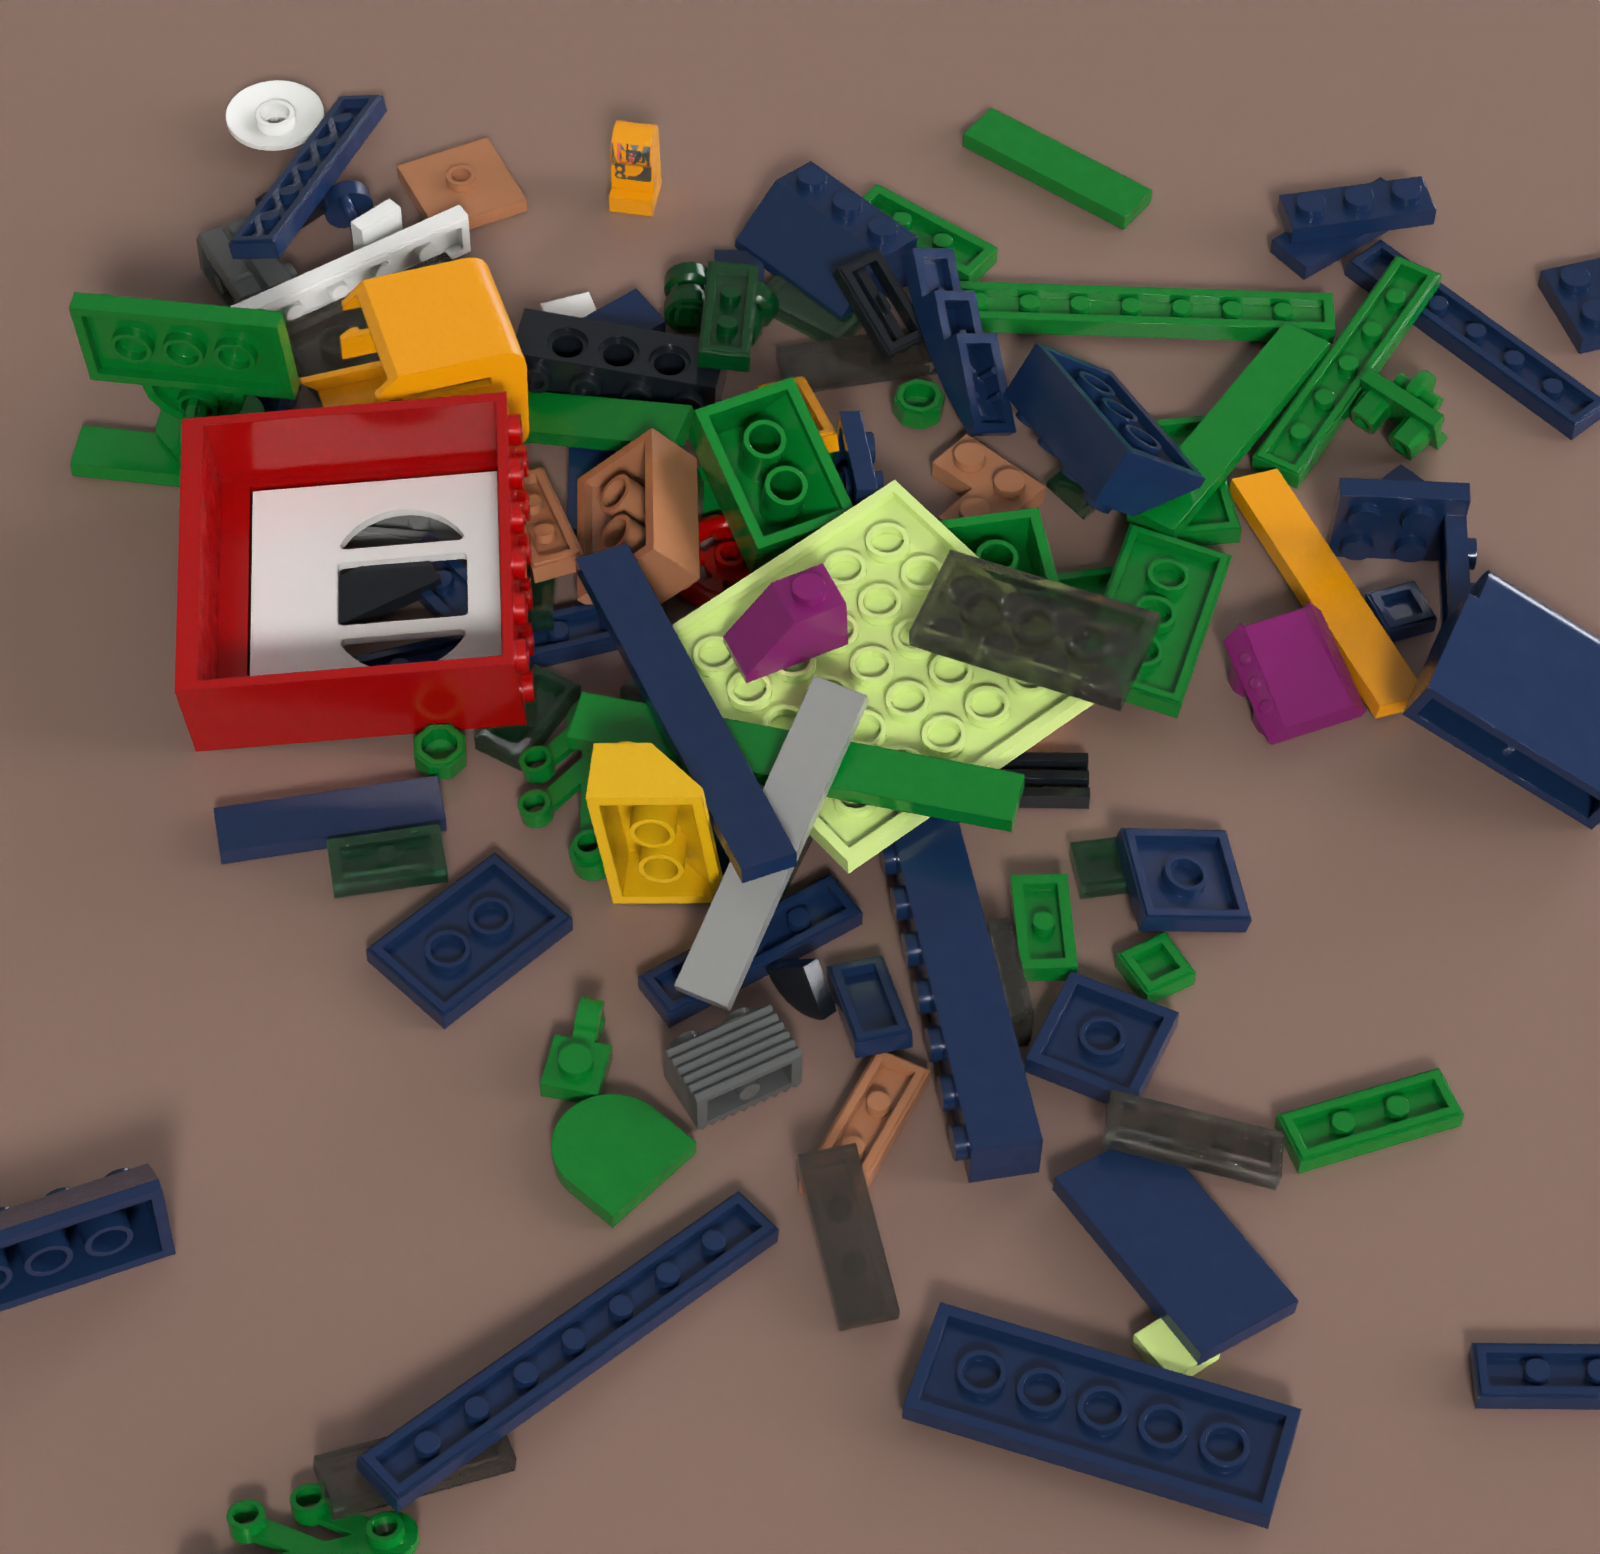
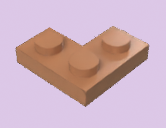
[931,434,1046,521]

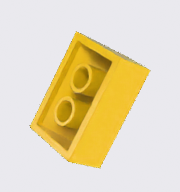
[585,741,723,904]

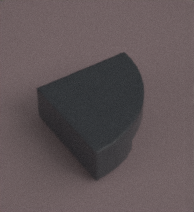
[766,958,837,1020]

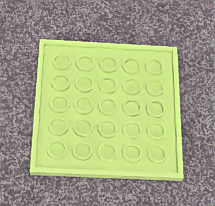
[672,480,1110,874]

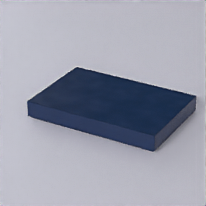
[366,852,573,1029]

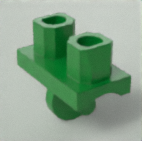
[1350,367,1447,460]

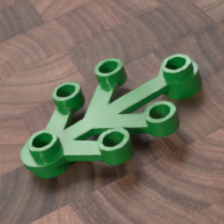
[517,700,606,881]
[226,1483,420,1554]

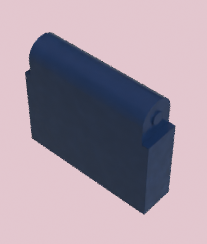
[1402,570,1600,830]

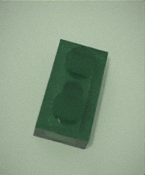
[326,824,448,898]

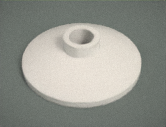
[226,80,324,151]

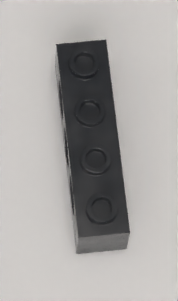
[516,308,727,410]

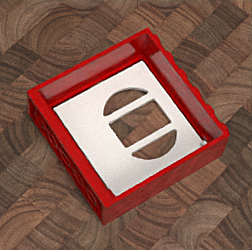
[175,392,536,752]

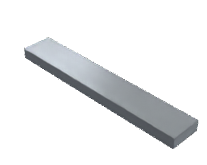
[674,675,869,1012]

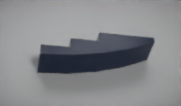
[901,248,1016,436]

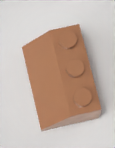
[577,428,700,605]

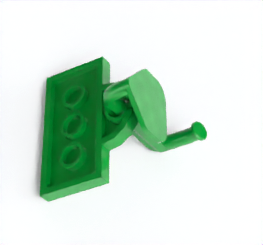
[69,292,300,466]

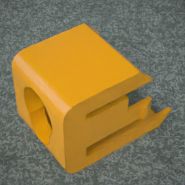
[299,258,529,443]

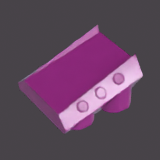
[1223,602,1366,745]

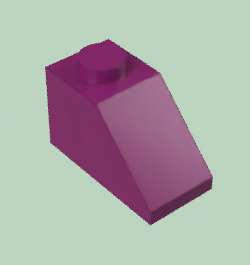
[723,563,848,683]

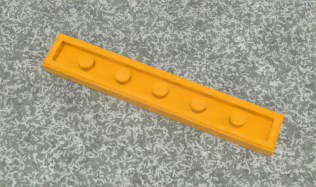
[1229,468,1417,719]

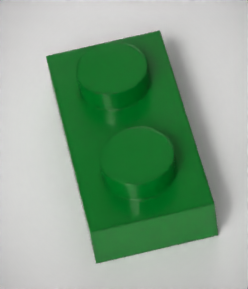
[1009,873,1078,982]

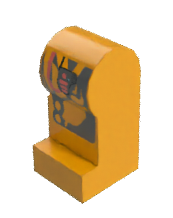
[609,120,662,217]

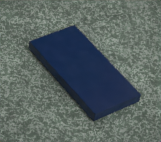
[1052,1128,1298,1366]

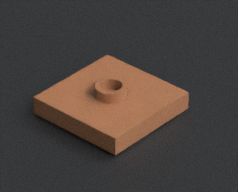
[397,137,527,230]

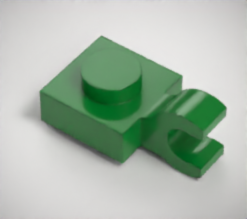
[540,996,613,1103]

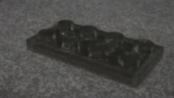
[909,549,1160,712]

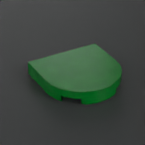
[551,1094,696,1228]

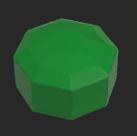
[893,378,945,430]
[414,724,467,779]

